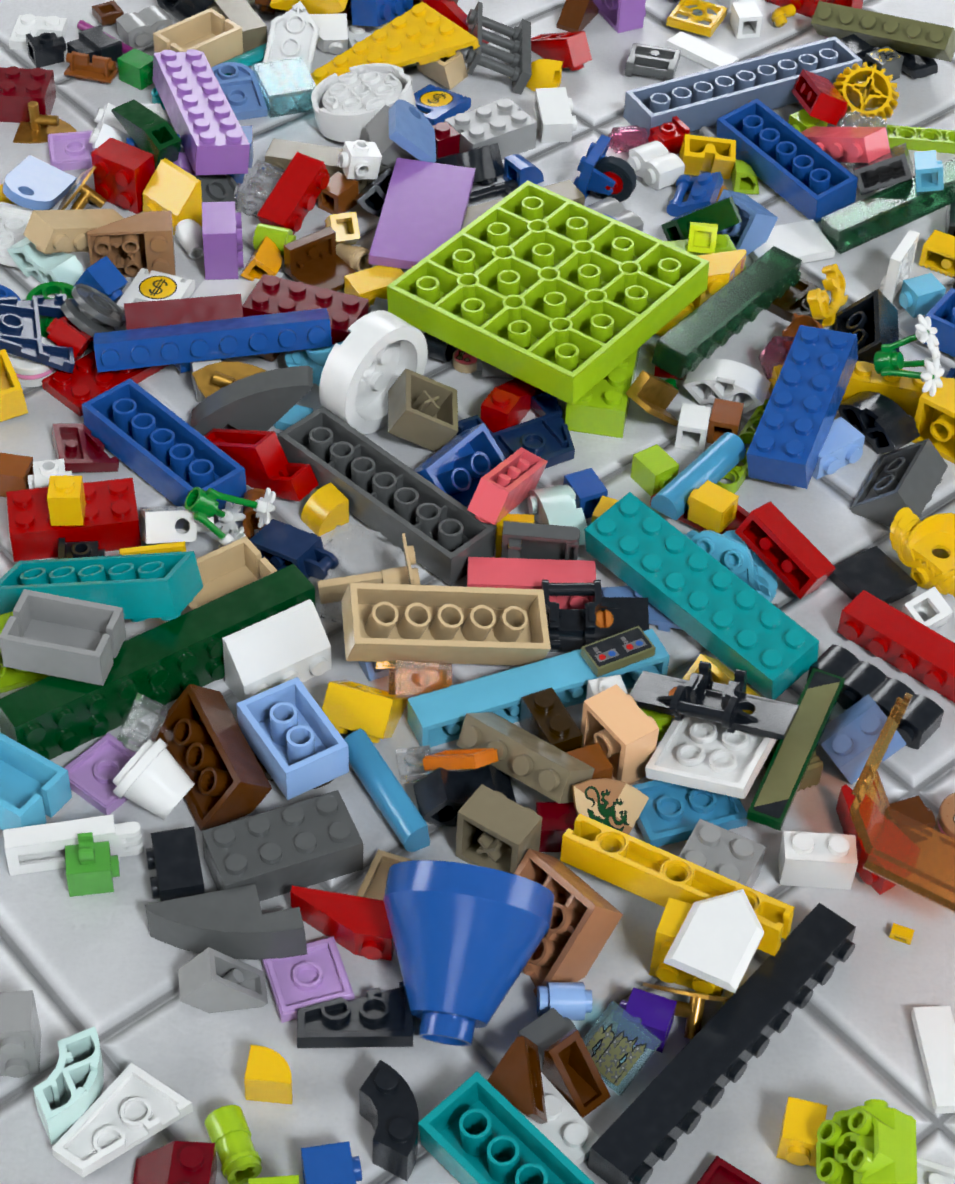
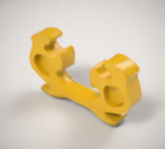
[807,264,848,327]

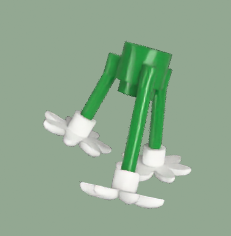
[874,314,945,397]
[185,487,276,548]

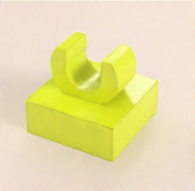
[687,222,718,254]

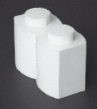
[627,141,685,190]

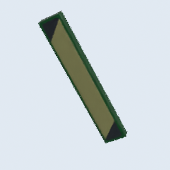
[746,668,845,831]

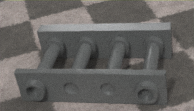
[465,1,531,94]

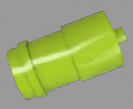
[204,1105,262,1184]

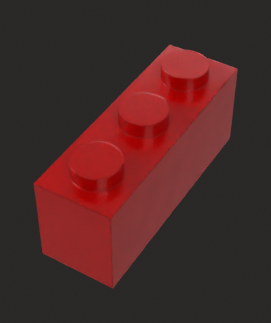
[791,69,848,126]
[257,152,330,235]
[735,501,836,599]

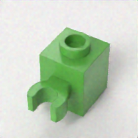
[65,832,120,897]

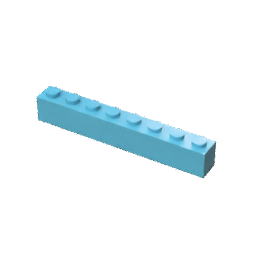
[407,629,670,750]

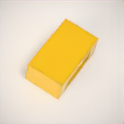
[889,923,915,945]

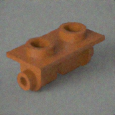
[64,51,119,83]

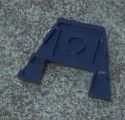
[0,293,75,373]
[457,392,575,469]

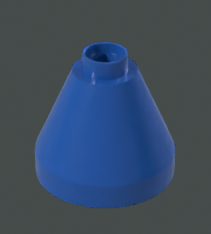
[383,860,555,1046]

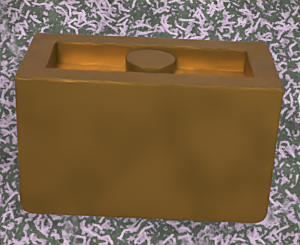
[626,370,679,426]

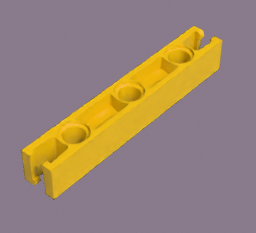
[560,814,795,957]

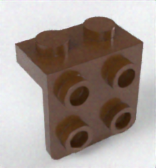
[284,226,356,291]

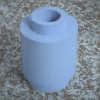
[537,982,593,1021]

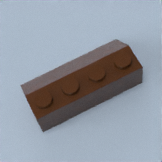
[152,684,272,831]

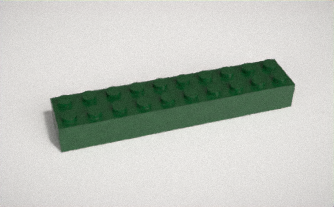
[0,564,316,760]

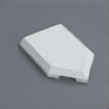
[262,1,320,76]
[664,889,764,993]

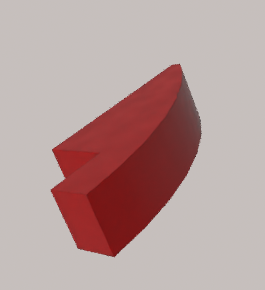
[204,428,319,501]

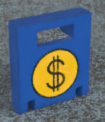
[414,84,471,126]

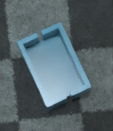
[0,733,72,831]

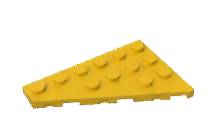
[305,1,480,89]

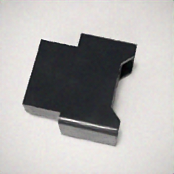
[67,25,123,63]

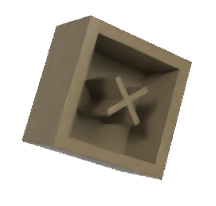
[388,368,458,452]
[455,784,542,874]

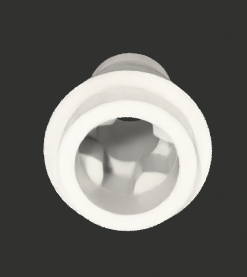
[175,219,204,259]

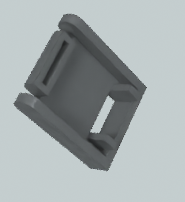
[501,521,580,560]

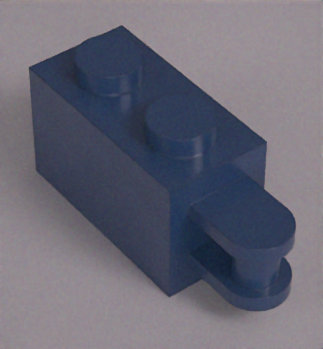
[250,519,339,580]

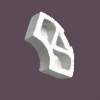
[89,103,130,149]
[683,359,771,414]

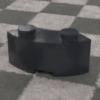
[435,143,505,185]
[838,391,920,454]
[413,764,516,827]
[359,1060,419,1181]

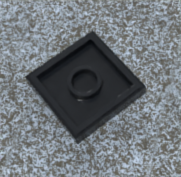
[828,546,918,604]

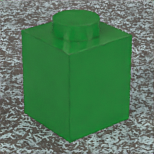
[117,48,153,90]

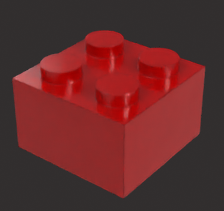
[91,138,155,214]

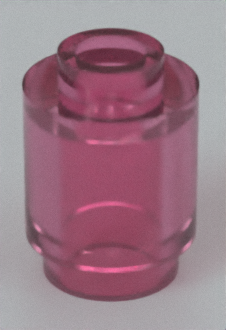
[608,125,648,153]

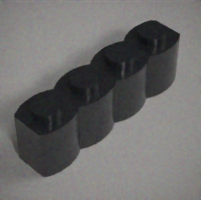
[807,644,944,749]

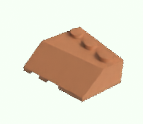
[514,849,623,997]

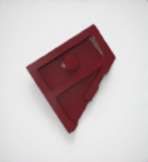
[52,423,119,473]

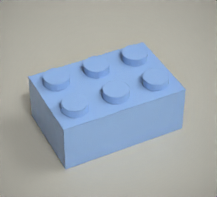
[236,677,349,800]

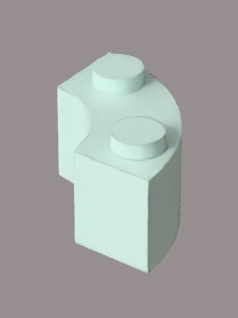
[7,237,84,295]
[527,484,587,545]
[33,1026,104,1145]

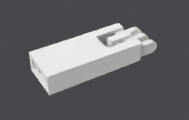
[3,814,143,876]

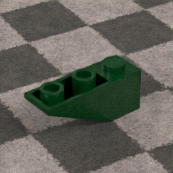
[111,99,182,170]
[661,196,742,241]

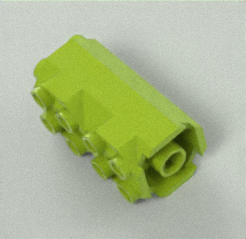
[816,1099,917,1184]

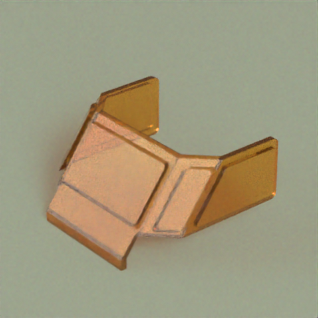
[850,692,955,913]

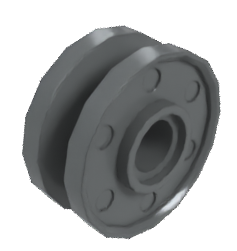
[61,283,126,337]

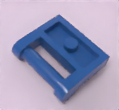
[666,172,724,217]

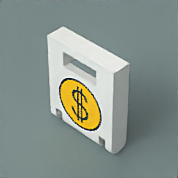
[116,268,195,313]

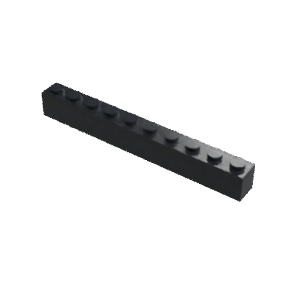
[588,902,856,1184]

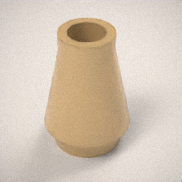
[336,243,372,272]

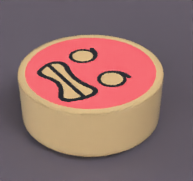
[452,349,477,373]

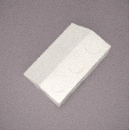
[222,599,332,701]

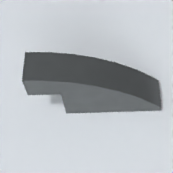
[191,366,313,436]
[145,884,307,960]

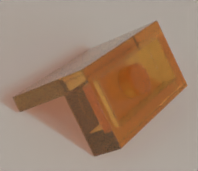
[375,660,452,696]

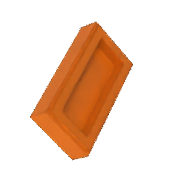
[422,748,499,771]

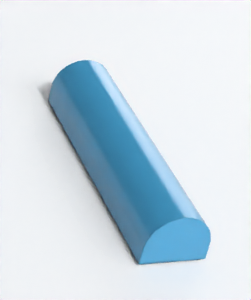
[651,432,746,521]
[344,728,430,852]

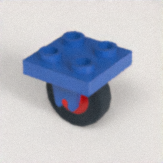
[574,134,637,202]

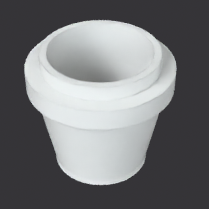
[112,738,195,820]

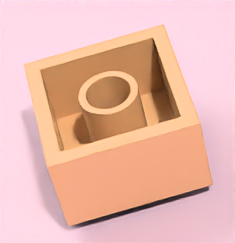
[580,684,659,785]

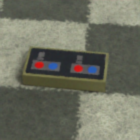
[580,626,656,677]

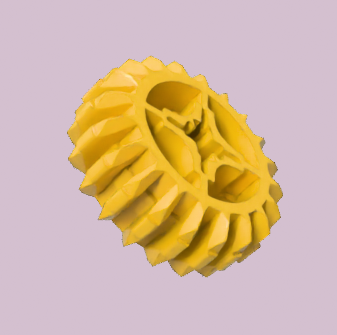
[833,62,899,127]

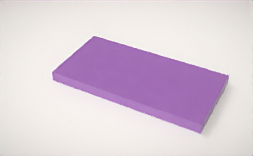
[369,158,475,270]

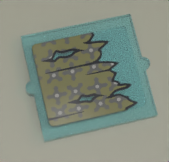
[583,1001,662,1096]

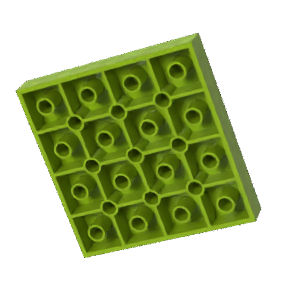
[387,180,709,405]

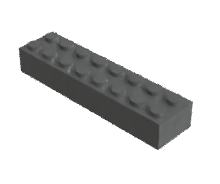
[278,407,496,586]

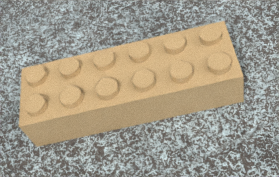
[341,582,551,666]

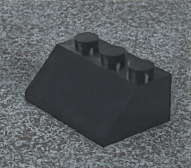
[832,289,900,364]

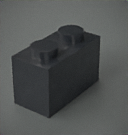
[145,826,205,902]

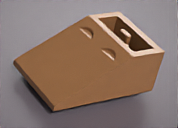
[87,211,176,277]

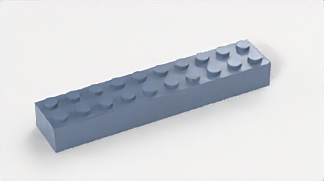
[623,36,863,142]

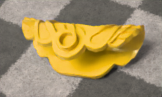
[890,507,955,597]

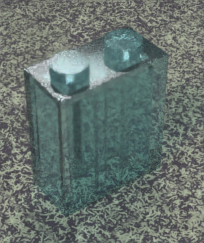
[253,57,316,118]

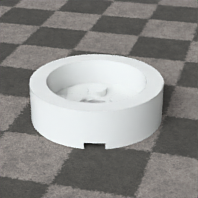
[311,63,417,142]
[319,310,428,434]

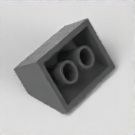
[849,439,948,527]

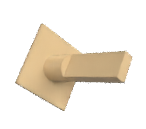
[317,533,420,604]

